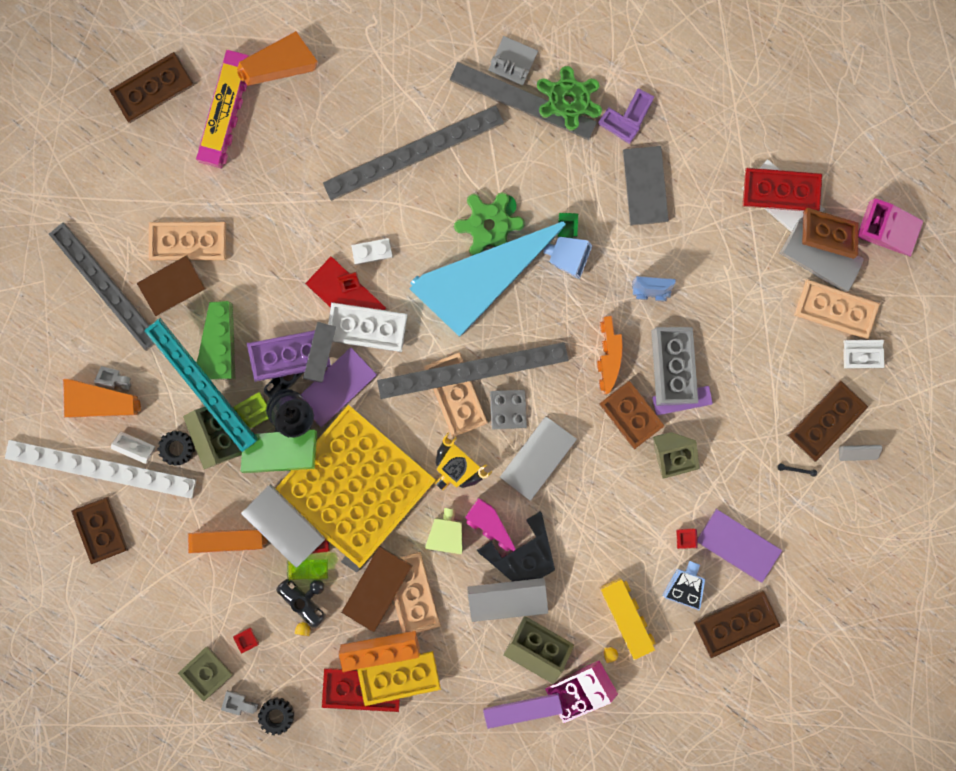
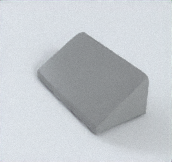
[839,445,882,461]

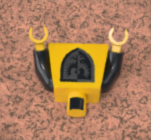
[435,432,492,491]

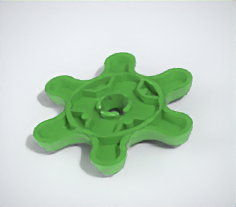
[537,66,602,131]
[454,192,525,256]

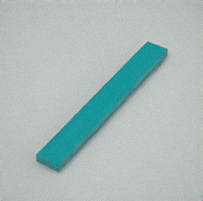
[144,318,258,452]

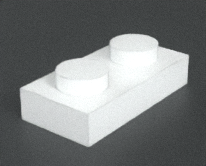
[351,238,393,265]
[111,431,156,464]

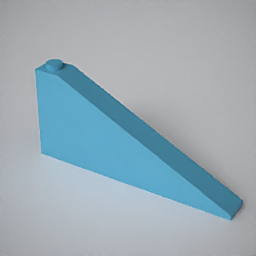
[409,222,566,337]

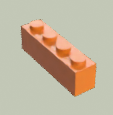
[339,631,420,672]

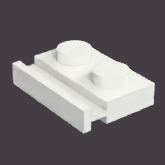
[843,340,884,368]

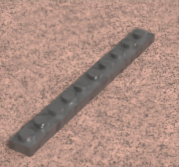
[323,105,504,201]
[377,342,569,399]

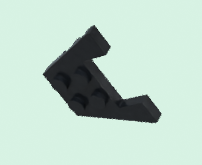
[477,511,555,582]

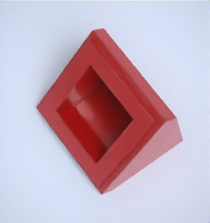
[337,271,361,293]

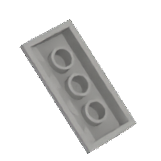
[779,220,863,292]
[651,327,698,406]
[500,416,577,501]
[241,484,326,568]
[467,578,548,622]

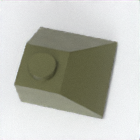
[653,432,700,479]

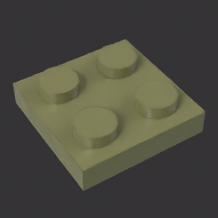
[178,646,233,702]

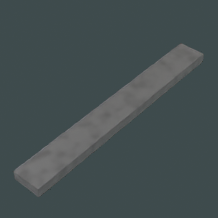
[450,62,596,140]
[49,222,155,351]

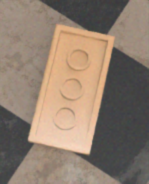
[149,222,226,261]
[794,279,880,340]
[424,352,488,437]
[394,552,441,633]

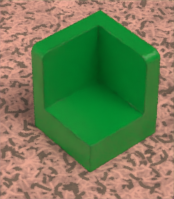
[557,213,578,239]

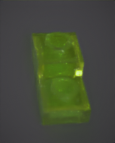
[287,559,328,580]

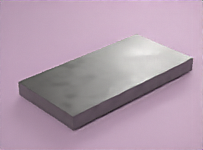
[623,146,669,226]

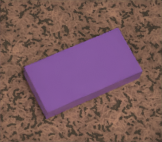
[621,88,654,130]
[598,107,640,144]

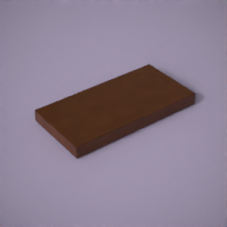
[109,52,194,124]
[787,380,868,462]
[341,546,413,633]
[694,590,781,658]

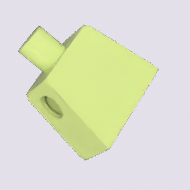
[425,508,462,554]

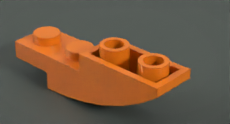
[597,316,622,395]

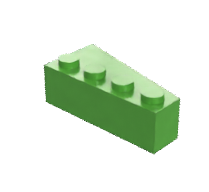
[197,301,236,380]

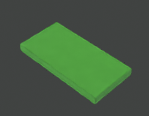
[240,430,317,473]

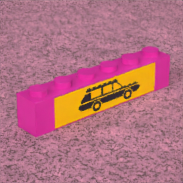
[196,49,249,169]

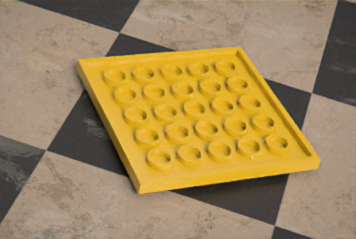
[275,405,435,568]

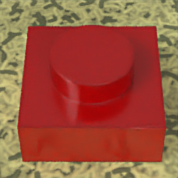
[676,529,698,549]
[233,627,259,654]

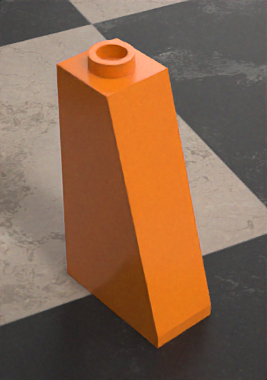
[237,31,318,86]
[63,379,141,418]
[188,529,268,553]

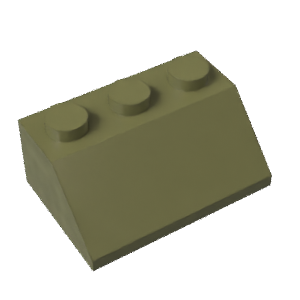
[183,407,242,470]
[503,616,574,684]

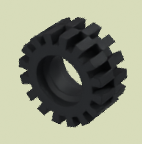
[157,431,195,466]
[258,697,294,736]

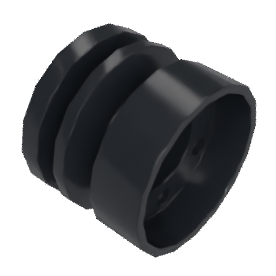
[266,389,314,438]

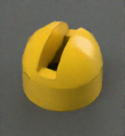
[294,622,311,637]
[604,647,618,663]

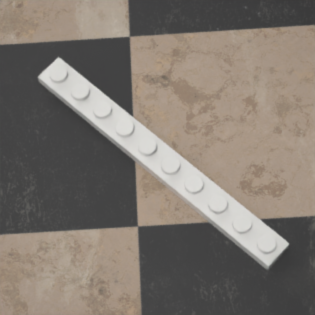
[5,440,197,499]

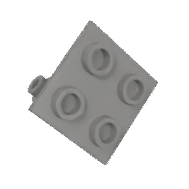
[488,36,538,85]
[490,390,527,430]

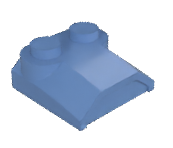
[632,276,676,302]

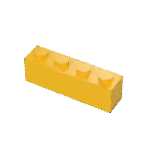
[600,578,656,660]

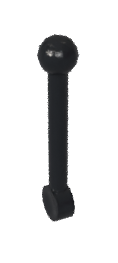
[777,463,817,477]

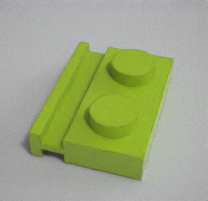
[233,392,268,429]

